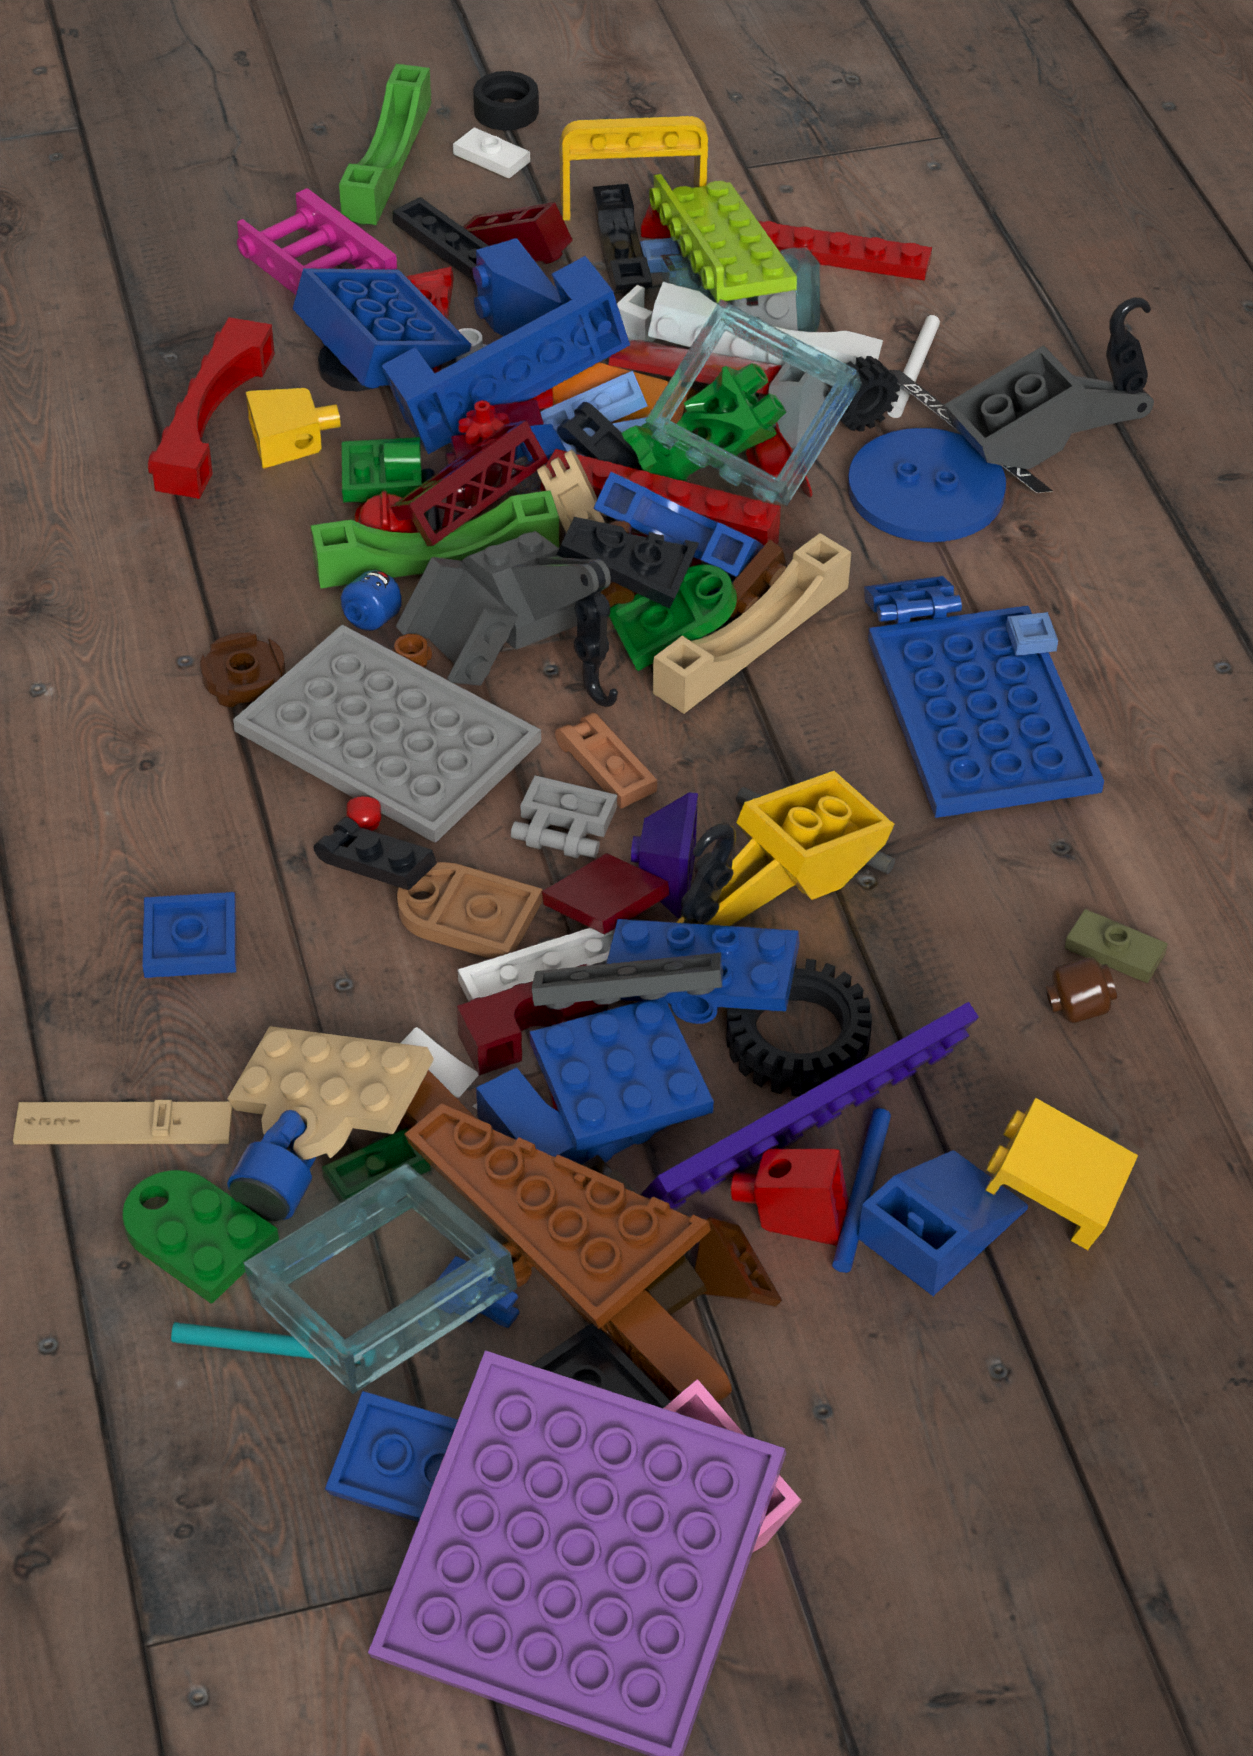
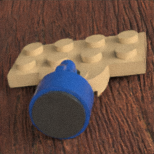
[227,1026,434,1221]

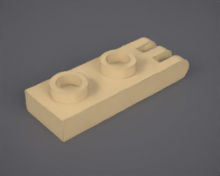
[537,449,609,533]

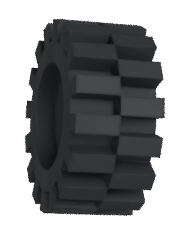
[826,356,900,432]

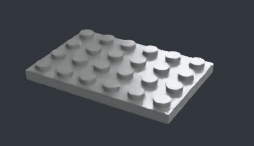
[233,624,541,843]

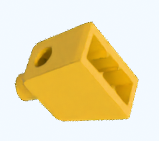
[246,388,341,468]

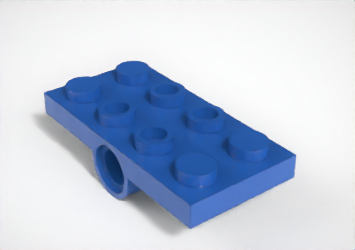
[606,919,800,1024]

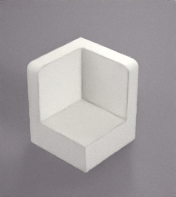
[617,285,656,342]

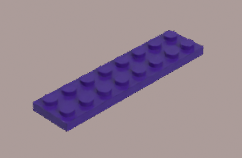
[640,1002,979,1210]

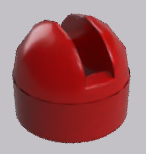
[346,797,382,831]

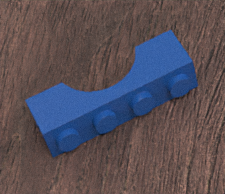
[593,472,764,578]

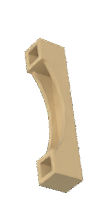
[653,533,851,714]

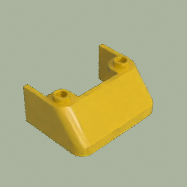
[559,116,708,220]

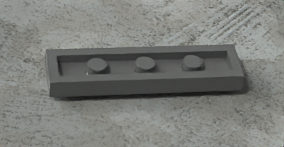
[532,952,723,1009]

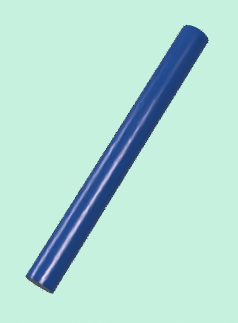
[832,1108,891,1273]

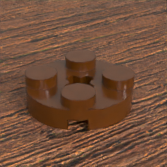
[200,632,286,707]

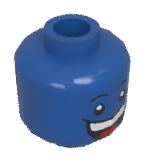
[341,570,402,631]

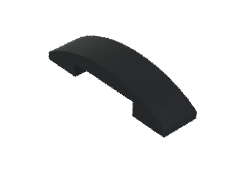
[593,184,652,291]

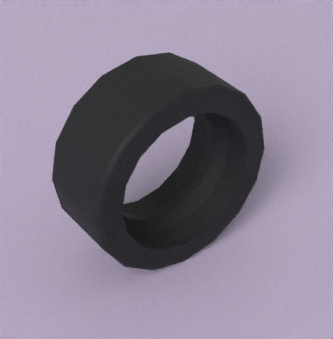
[473,71,539,131]

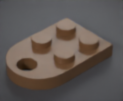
[397,862,543,959]

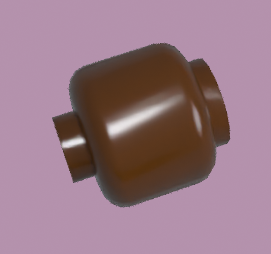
[1045,957,1117,1023]

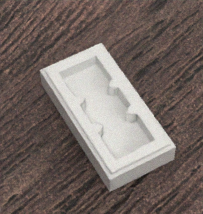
[453,127,530,178]

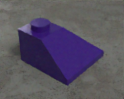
[631,792,698,919]

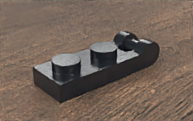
[557,402,644,471]
[313,817,437,890]

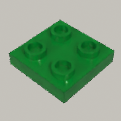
[342,437,422,503]

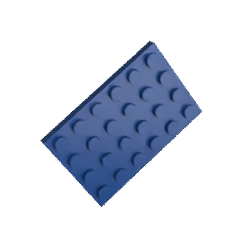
[868,606,1104,818]

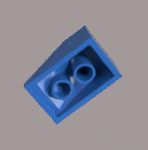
[473,238,562,336]

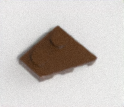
[728,540,787,622]

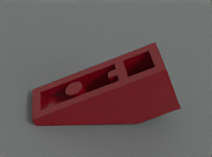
[463,202,573,264]

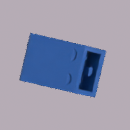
[858,1150,1028,1296]

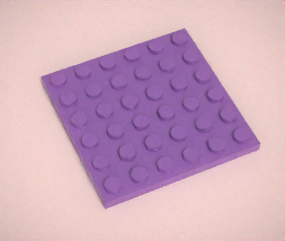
[368,1350,786,1756]

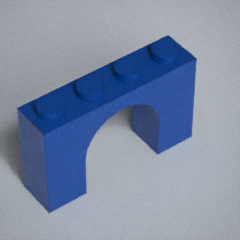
[476,1067,684,1165]

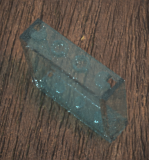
[645,299,862,506]
[243,1163,517,1394]

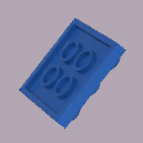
[530,997,714,1151]

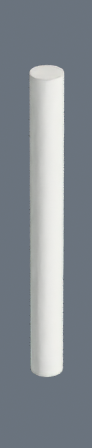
[887,315,940,418]

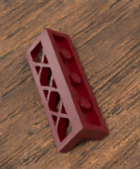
[390,420,549,546]

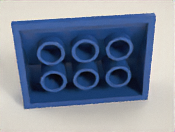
[292,268,472,388]

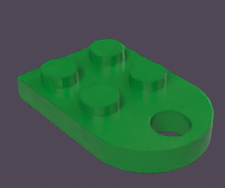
[609,565,737,671]
[122,1170,279,1304]

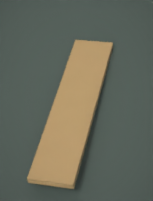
[13,1100,233,1144]

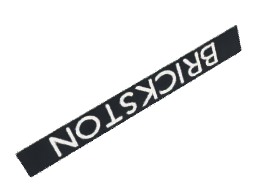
[890,370,1053,493]

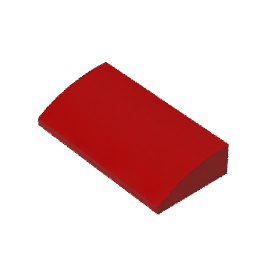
[608,340,782,395]

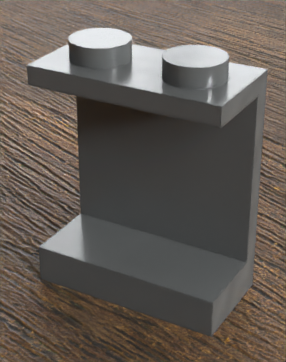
[395,557,518,686]

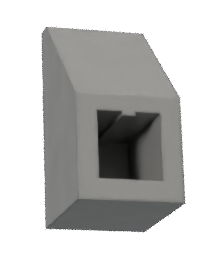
[769,361,830,448]

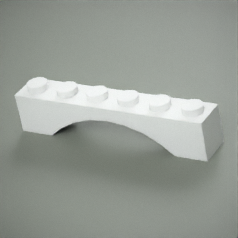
[648,282,883,384]

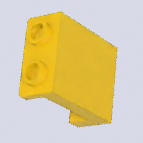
[985,1098,1138,1250]

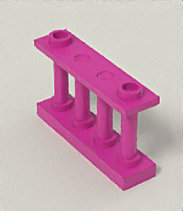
[237,188,397,295]

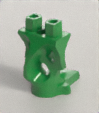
[621,363,786,482]

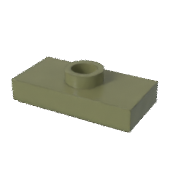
[1064,909,1168,984]

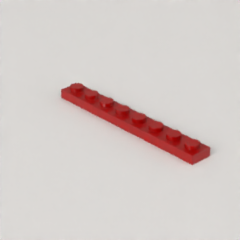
[641,204,932,281]

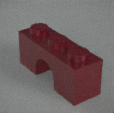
[457,964,608,1076]

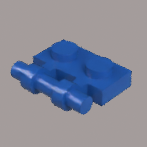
[864,576,962,624]

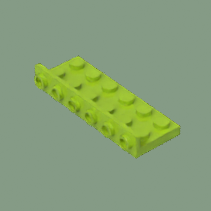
[649,174,797,303]

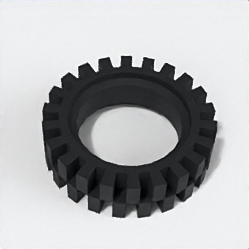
[726,958,872,1096]

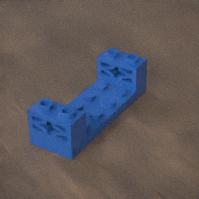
[381,256,630,454]

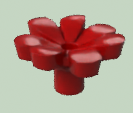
[458,400,510,445]

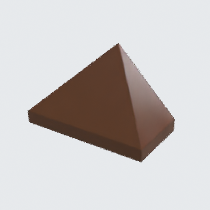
[695,1217,783,1307]

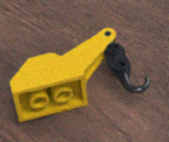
[676,771,895,926]

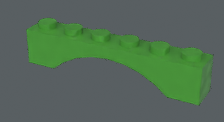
[339,64,431,225]
[311,490,559,589]

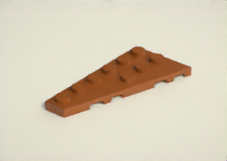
[405,1103,711,1329]

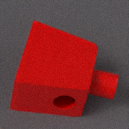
[731,1149,849,1246]

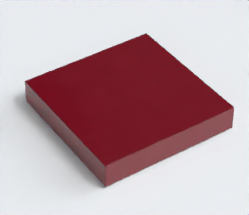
[542,853,670,935]

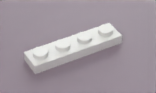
[458,928,615,1001]

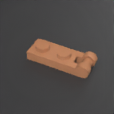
[555,712,657,809]

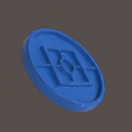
[848,428,1006,542]

